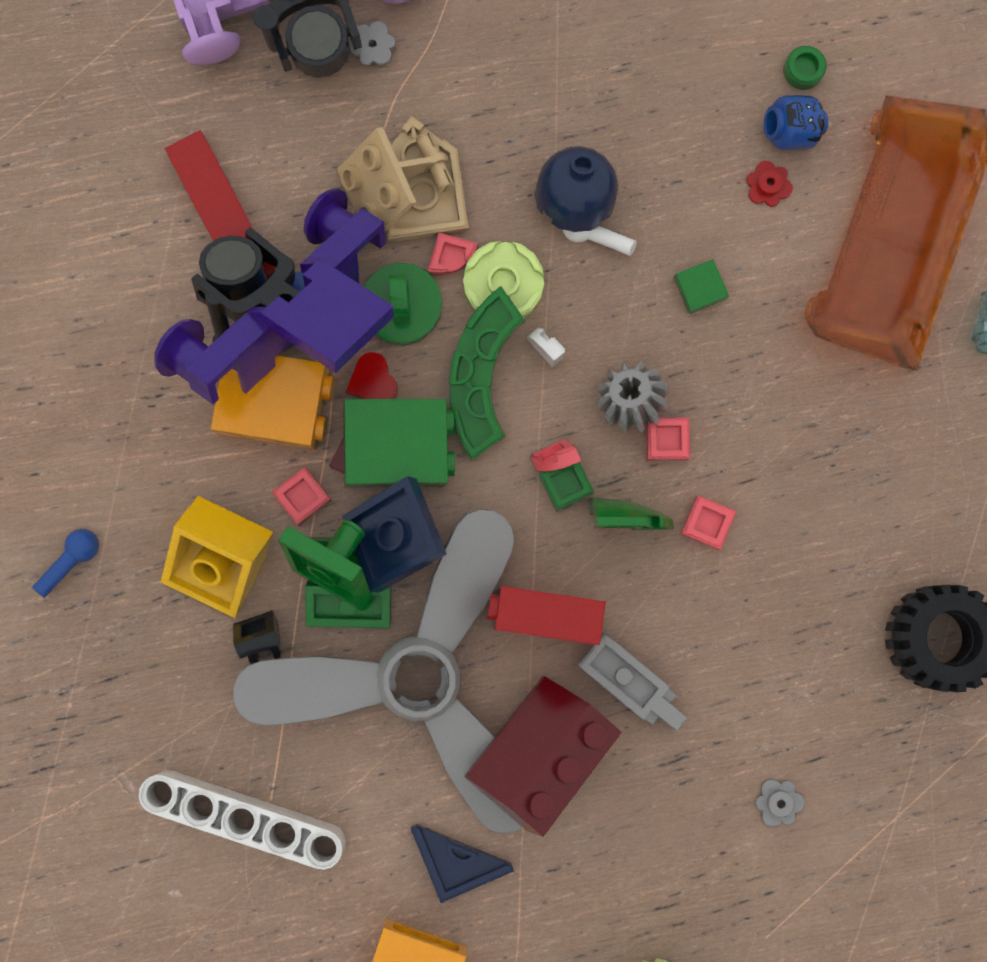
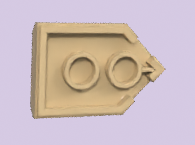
[386,116,469,242]

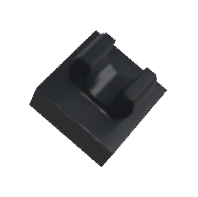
[233,610,280,665]

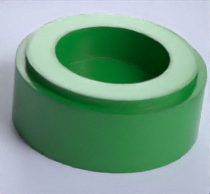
[783,46,827,90]

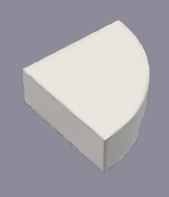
[526,327,565,368]

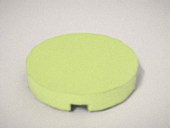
[463,241,544,318]

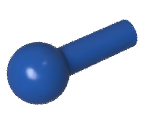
[31,529,99,598]

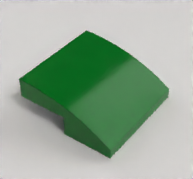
[305,537,392,628]

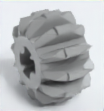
[597,361,669,433]

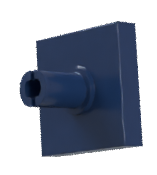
[342,476,447,593]

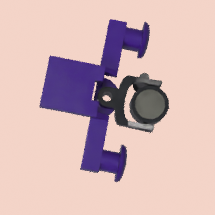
[154,188,394,405]

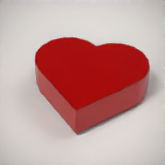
[346,352,398,399]

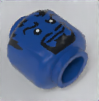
[764,95,828,150]

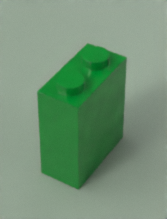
[343,399,455,488]

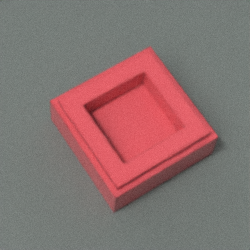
[646,418,690,461]
[272,467,332,526]
[680,495,736,550]

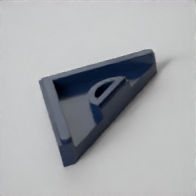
[411,824,514,903]

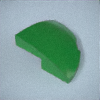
[590,498,674,530]

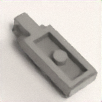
[577,633,687,731]

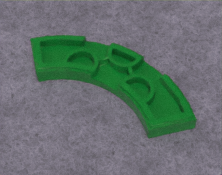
[449,286,526,460]

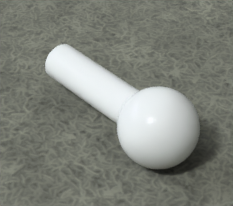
[562,226,637,256]

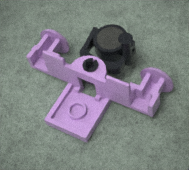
[173,0,413,78]

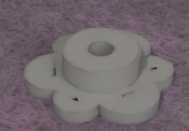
[349,21,396,66]
[755,779,805,827]

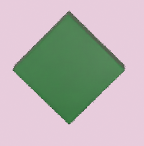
[674,259,729,314]
[538,462,595,512]

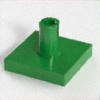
[278,519,372,611]

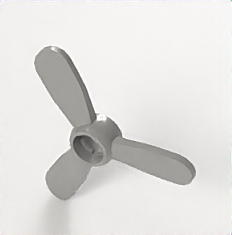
[233,508,523,834]

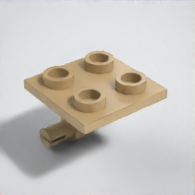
[337,127,455,231]

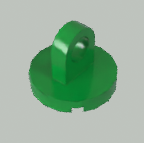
[364,262,442,346]

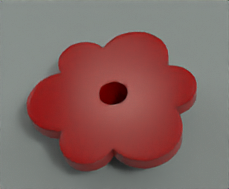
[746,161,793,207]

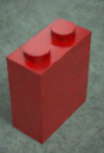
[487,586,606,645]

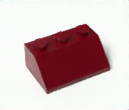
[464,676,622,837]

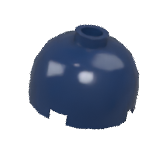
[535,146,618,232]

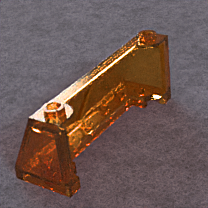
[805,95,987,371]

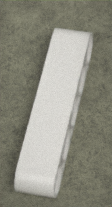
[139,770,346,870]

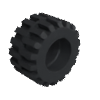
[885,584,987,693]

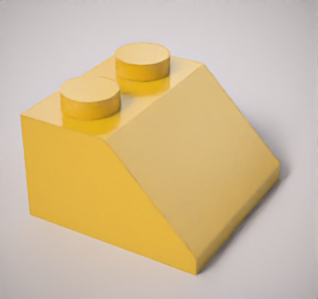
[160,496,274,618]

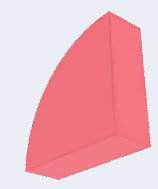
[428,233,478,276]
[530,439,581,472]

